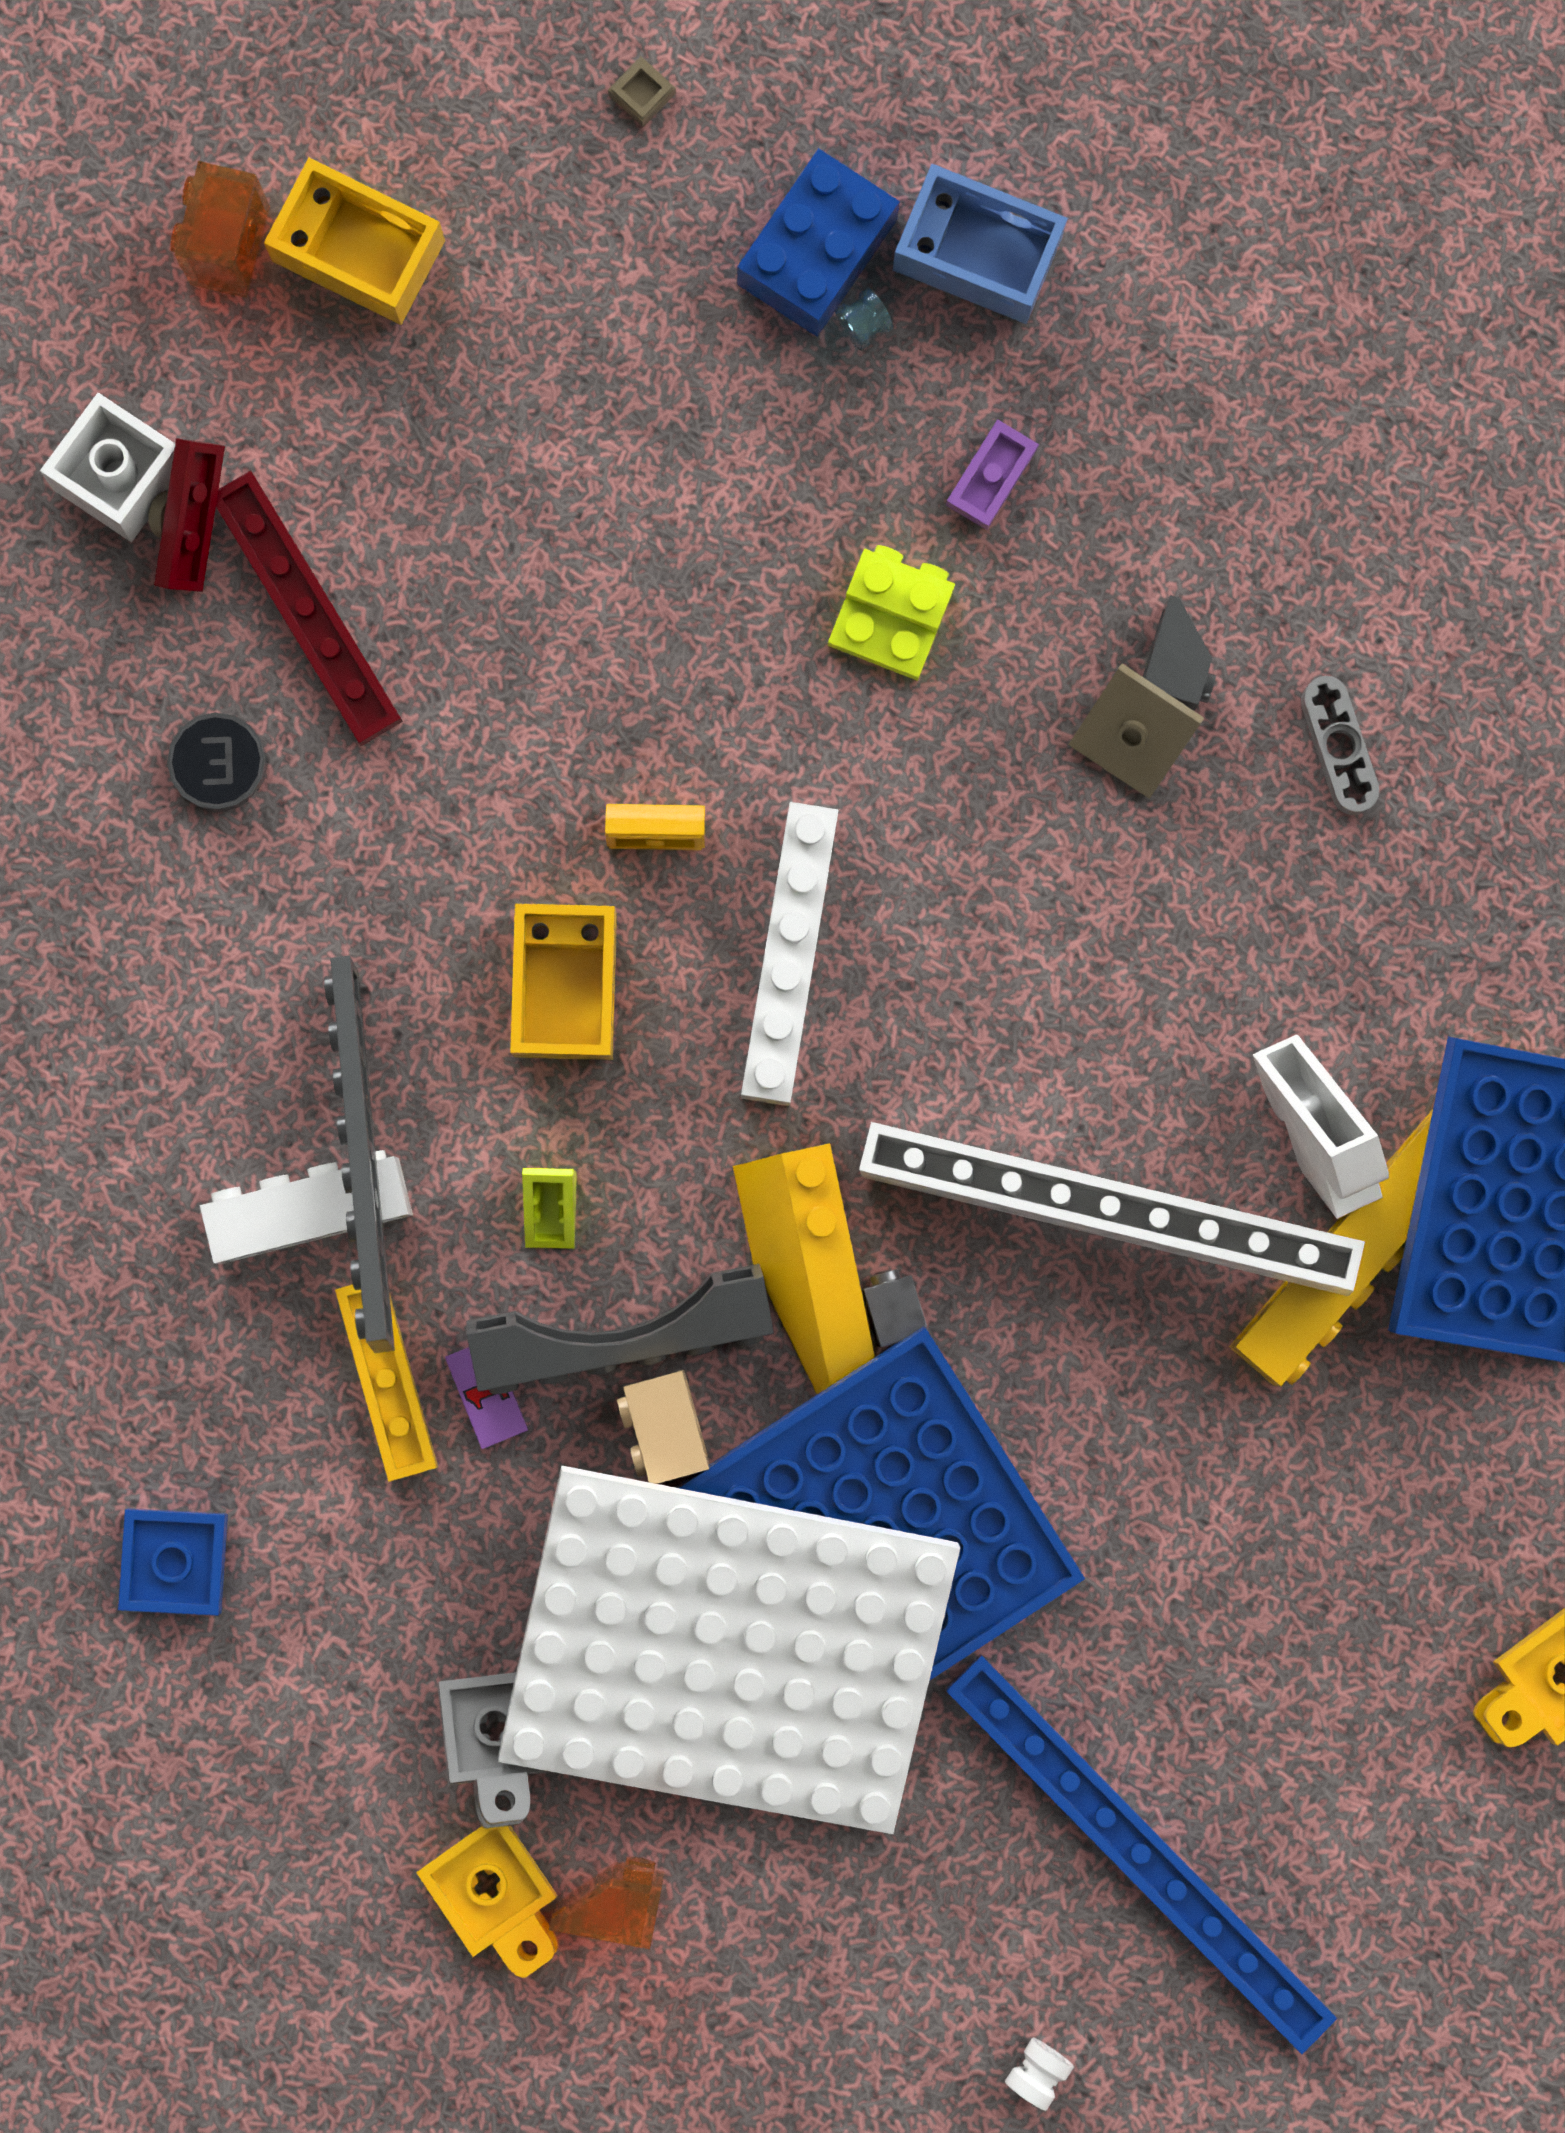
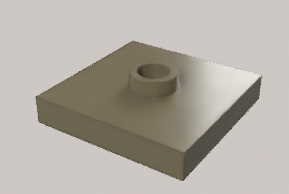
[1068,663,1204,799]

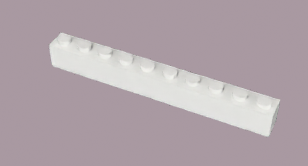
[859,1122,1365,1296]

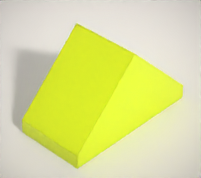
[522,1168,577,1249]

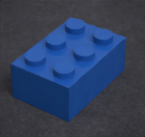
[737,148,900,337]

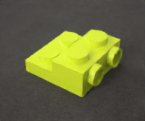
[827,545,955,681]

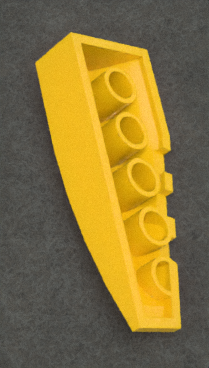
[733,1143,875,1394]

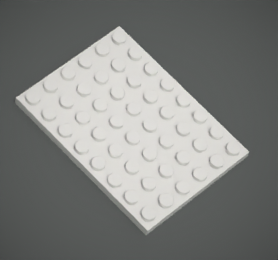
[498,1466,960,1834]

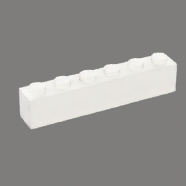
[741,802,839,1106]

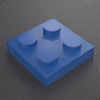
[118,1508,228,1616]

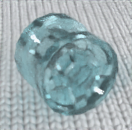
[835,288,894,350]

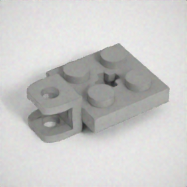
[437,1672,550,1829]

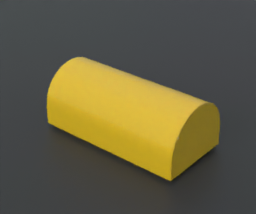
[605,804,705,850]

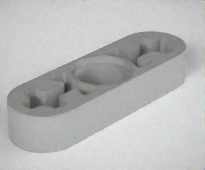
[1301,676,1379,815]

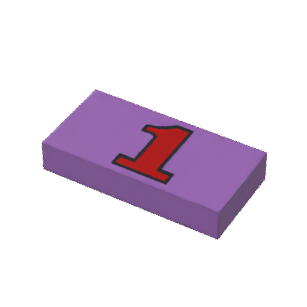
[445,1347,529,1449]

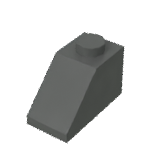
[1143,595,1216,711]

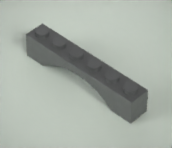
[466,1264,774,1394]

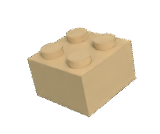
[617,1370,710,1484]

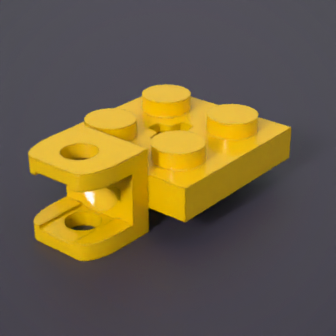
[1473,1608,1565,1748]
[416,1825,558,1978]

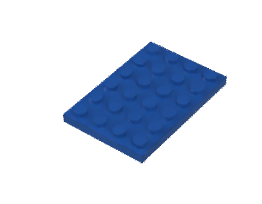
[1388,1036,1565,1362]

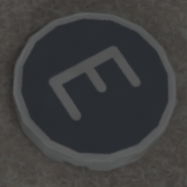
[167,712,268,812]

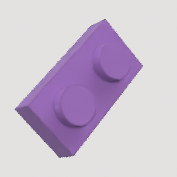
[946,419,1039,530]

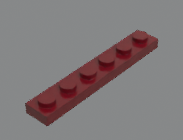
[216,470,403,746]

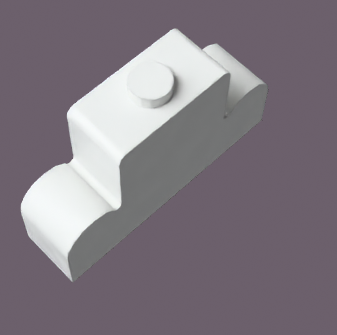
[1253,1035,1389,1218]

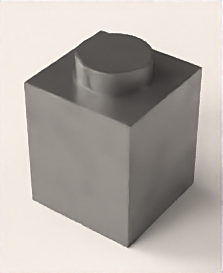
[862,1269,929,1347]

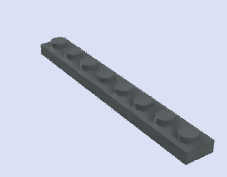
[324,955,395,1354]

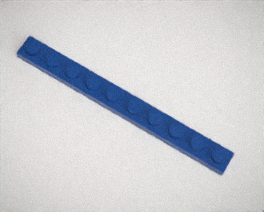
[945,1654,1337,2054]

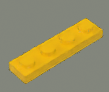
[335,1284,438,1482]

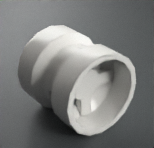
[1005,2038,1074,2111]

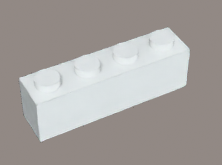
[200,1150,413,1264]

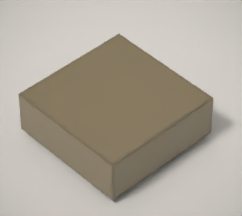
[608,56,676,127]

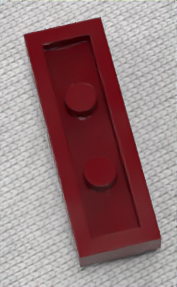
[154,438,225,592]

